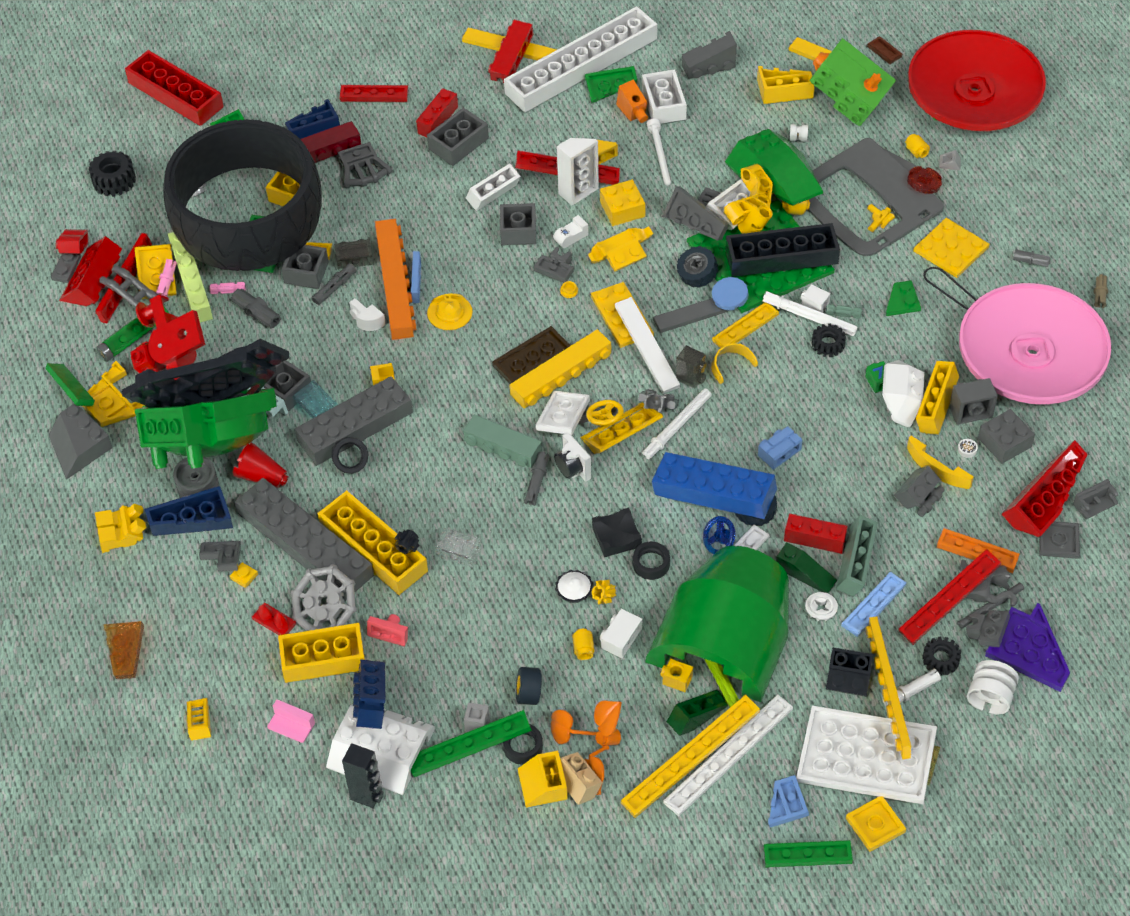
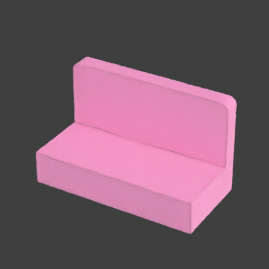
[267,699,315,743]

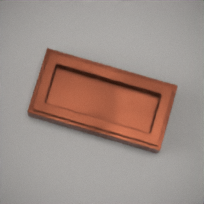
[867,36,903,64]

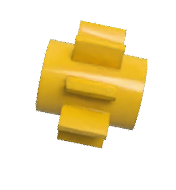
[592,580,616,604]

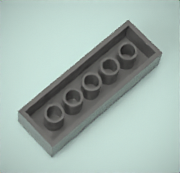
[295,376,413,466]

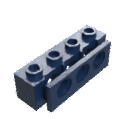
[353,659,386,729]

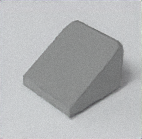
[939,150,961,170]

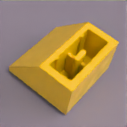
[518,751,567,808]

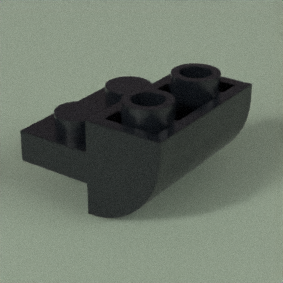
[826,647,874,697]

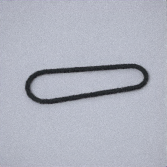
[923,267,977,310]

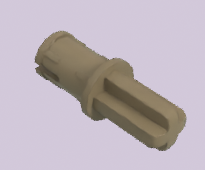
[1094,274,1108,308]

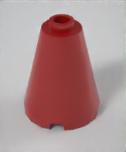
[232,442,289,488]

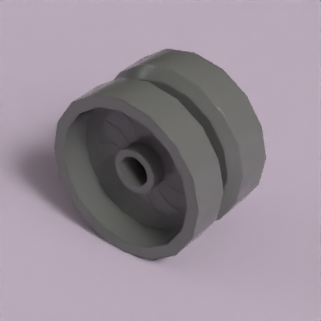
[173,457,220,498]

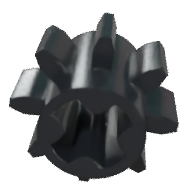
[394,529,420,554]

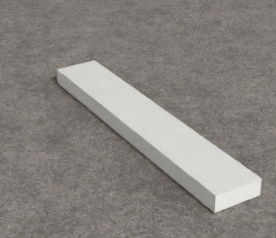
[615,297,680,394]

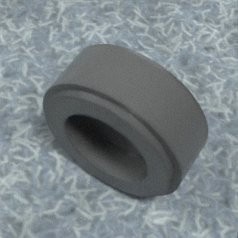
[96,343,113,362]

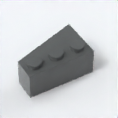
[682,31,737,79]

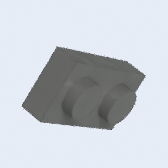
[51,253,81,283]

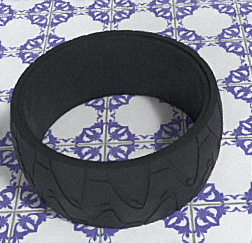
[163,119,322,271]

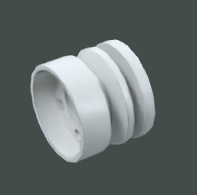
[967,660,1019,715]

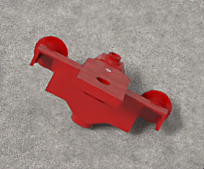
[130,294,206,380]

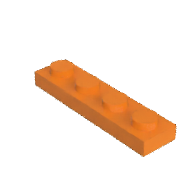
[937,528,1020,573]

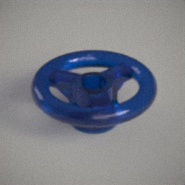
[703,516,736,554]

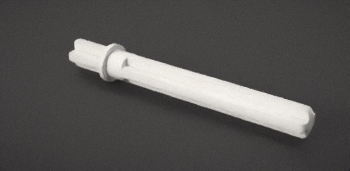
[763,291,857,336]
[642,388,712,459]

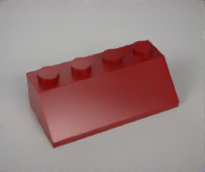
[59,236,122,307]

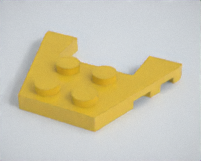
[82,361,145,427]

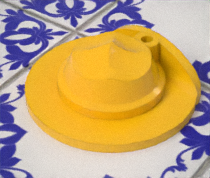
[427,293,473,330]

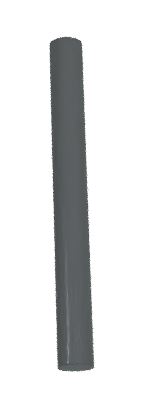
[957,583,1024,629]

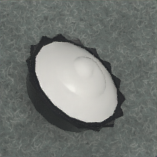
[555,569,594,603]

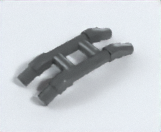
[100,265,165,309]

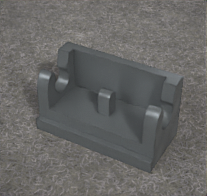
[1073,479,1119,520]

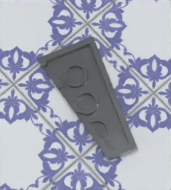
[662,186,729,240]

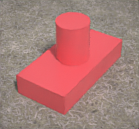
[367,614,408,647]

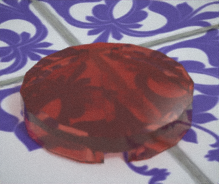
[907,166,942,194]

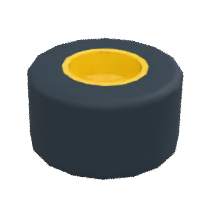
[516,667,542,705]

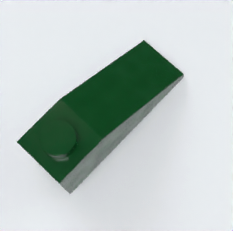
[776,542,837,594]
[666,689,728,736]

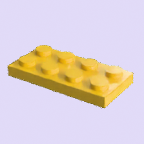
[591,282,654,348]

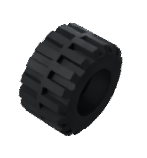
[89,151,136,197]

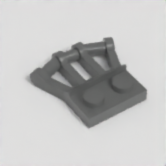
[338,142,392,188]

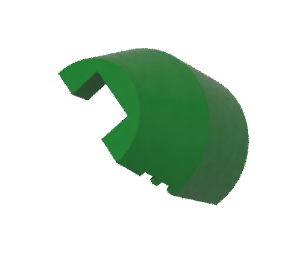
[645,546,789,702]

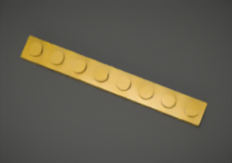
[866,616,911,760]
[621,695,760,818]

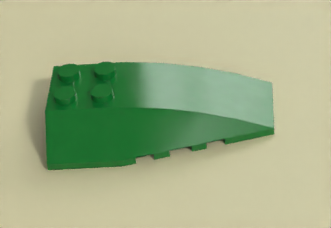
[725,129,823,206]

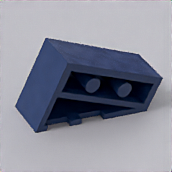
[285,99,340,139]

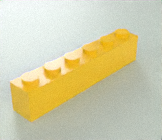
[510,329,611,409]

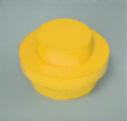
[560,281,578,298]

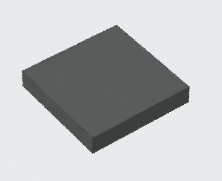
[1039,521,1080,559]

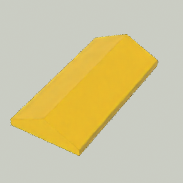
[581,402,663,454]

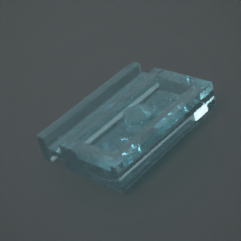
[293,380,338,418]

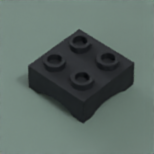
[592,507,642,557]

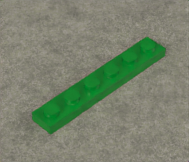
[411,710,532,778]

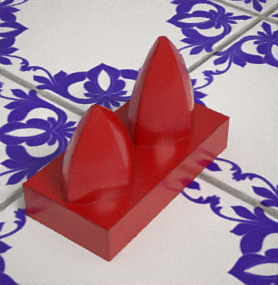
[252,602,296,635]

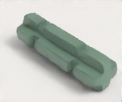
[826,304,862,319]

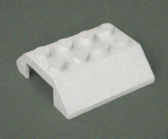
[326,704,435,795]

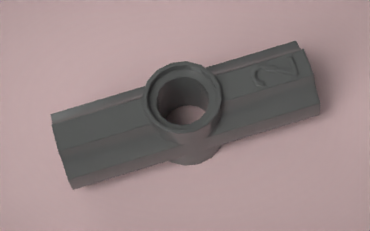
[231,288,281,329]

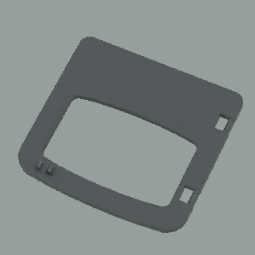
[808,138,944,256]

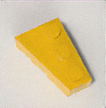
[757,66,814,104]

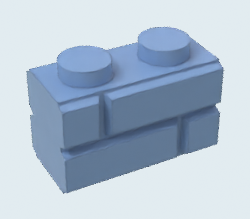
[758,427,802,470]

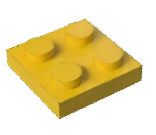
[845,796,906,852]

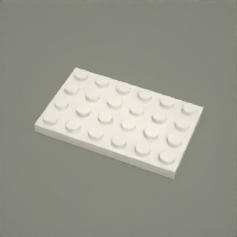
[796,706,937,805]

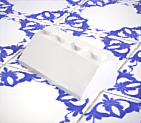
[557,138,599,205]

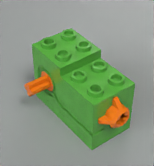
[809,38,896,126]

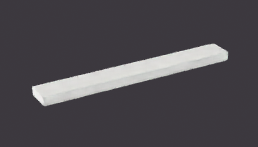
[663,695,793,816]

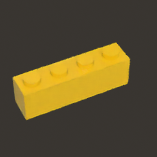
[916,361,959,434]

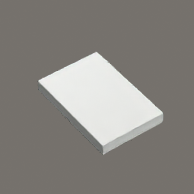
[536,391,590,435]

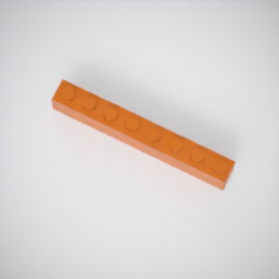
[375,218,417,340]

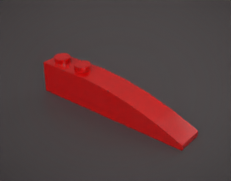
[1001,440,1088,537]

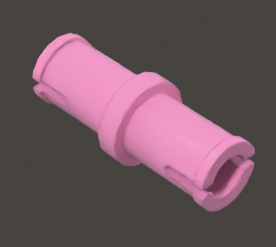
[156,259,177,297]

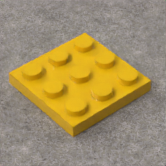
[914,218,990,278]

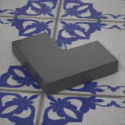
[199,541,241,571]

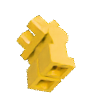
[95,503,146,553]

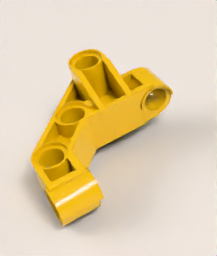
[724,164,773,234]

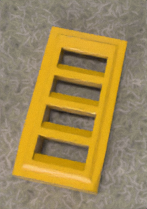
[187,698,211,740]

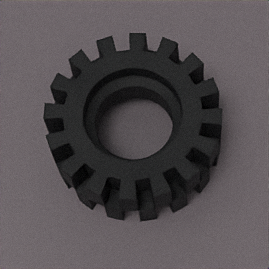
[812,323,846,357]
[922,636,961,676]

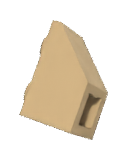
[561,752,603,805]

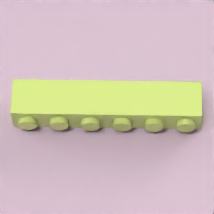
[168,232,213,322]

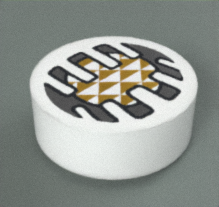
[958,439,978,458]

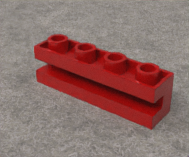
[488,19,534,83]

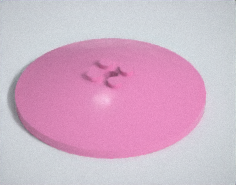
[959,283,1111,404]

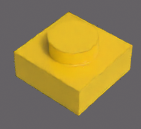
[230,562,258,588]

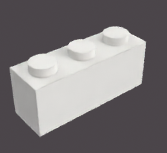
[466,163,521,211]

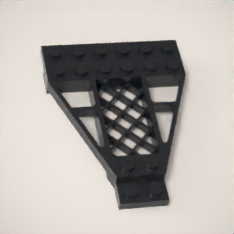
[122,339,289,408]

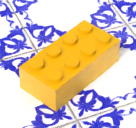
[278,623,365,683]

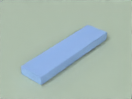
[841,572,906,637]

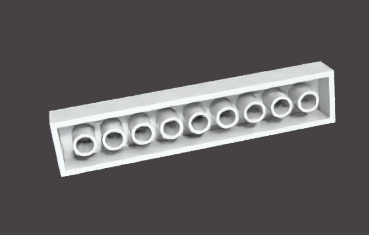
[504,6,657,112]

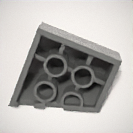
[49,403,113,480]

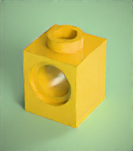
[660,658,693,692]

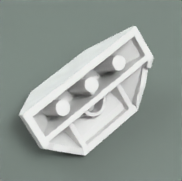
[882,360,924,427]

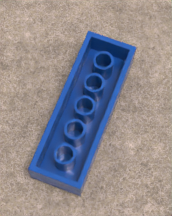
[652,452,777,519]

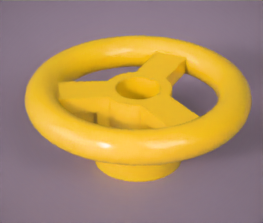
[586,400,624,427]

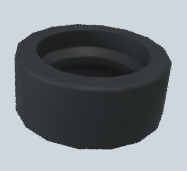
[331,437,369,474]
[632,541,670,580]
[503,724,543,765]

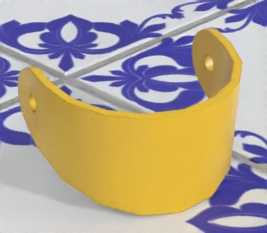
[711,343,758,384]

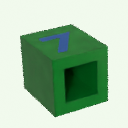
[865,361,885,393]

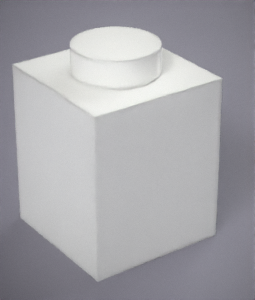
[800,284,831,313]

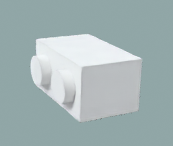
[600,609,642,658]

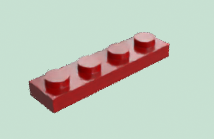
[340,85,409,102]

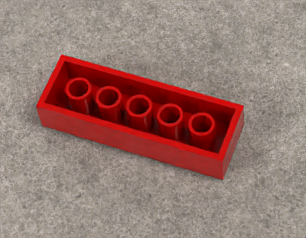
[125,50,224,126]

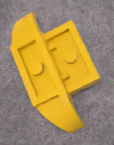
[588,227,653,272]

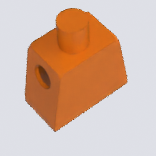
[616,80,648,123]

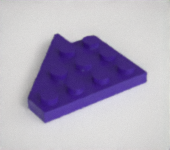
[985,603,1070,692]

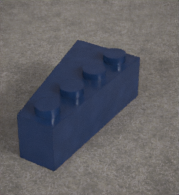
[145,486,233,536]

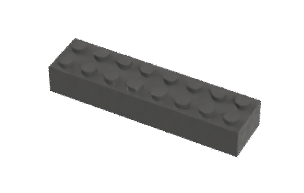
[234,478,374,601]

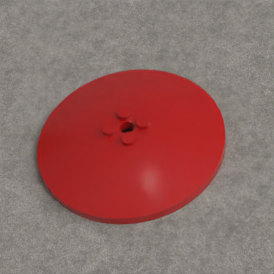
[908,30,1046,131]

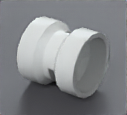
[790,124,808,142]

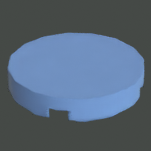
[712,277,749,310]

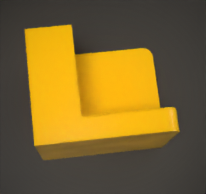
[370,363,395,386]

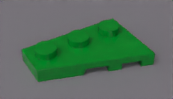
[585,66,638,104]

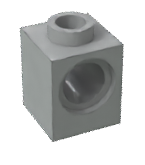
[464,703,491,733]

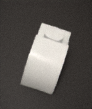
[349,299,386,331]

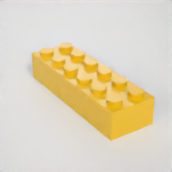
[317,490,428,595]

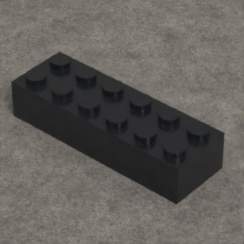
[725,223,840,277]

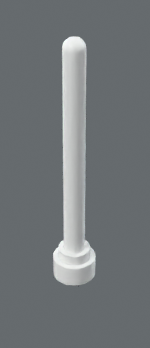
[647,118,671,186]

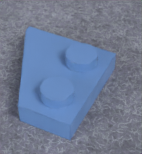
[768,775,809,827]

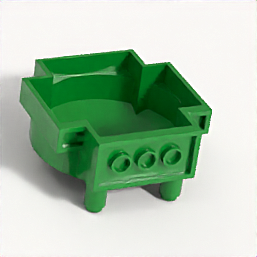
[135,388,277,469]

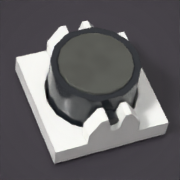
[554,432,591,482]

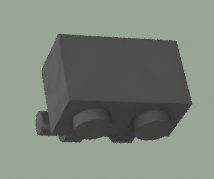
[894,465,945,517]

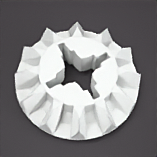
[805,592,838,622]

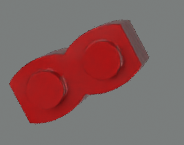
[56,229,89,254]

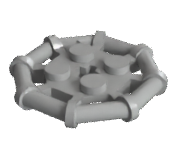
[290,564,357,631]

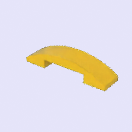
[907,436,974,489]

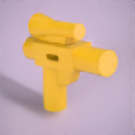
[867,204,895,232]

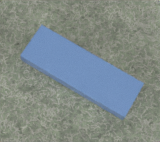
[411,251,421,303]

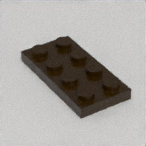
[492,326,571,384]

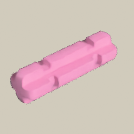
[210,282,246,294]

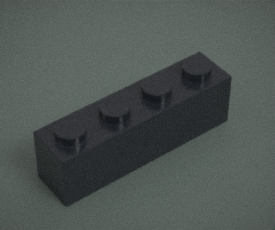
[342,743,384,808]

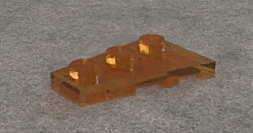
[103,621,144,679]

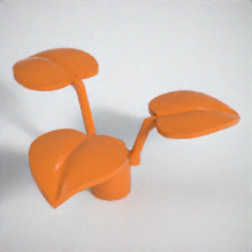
[551,700,622,795]

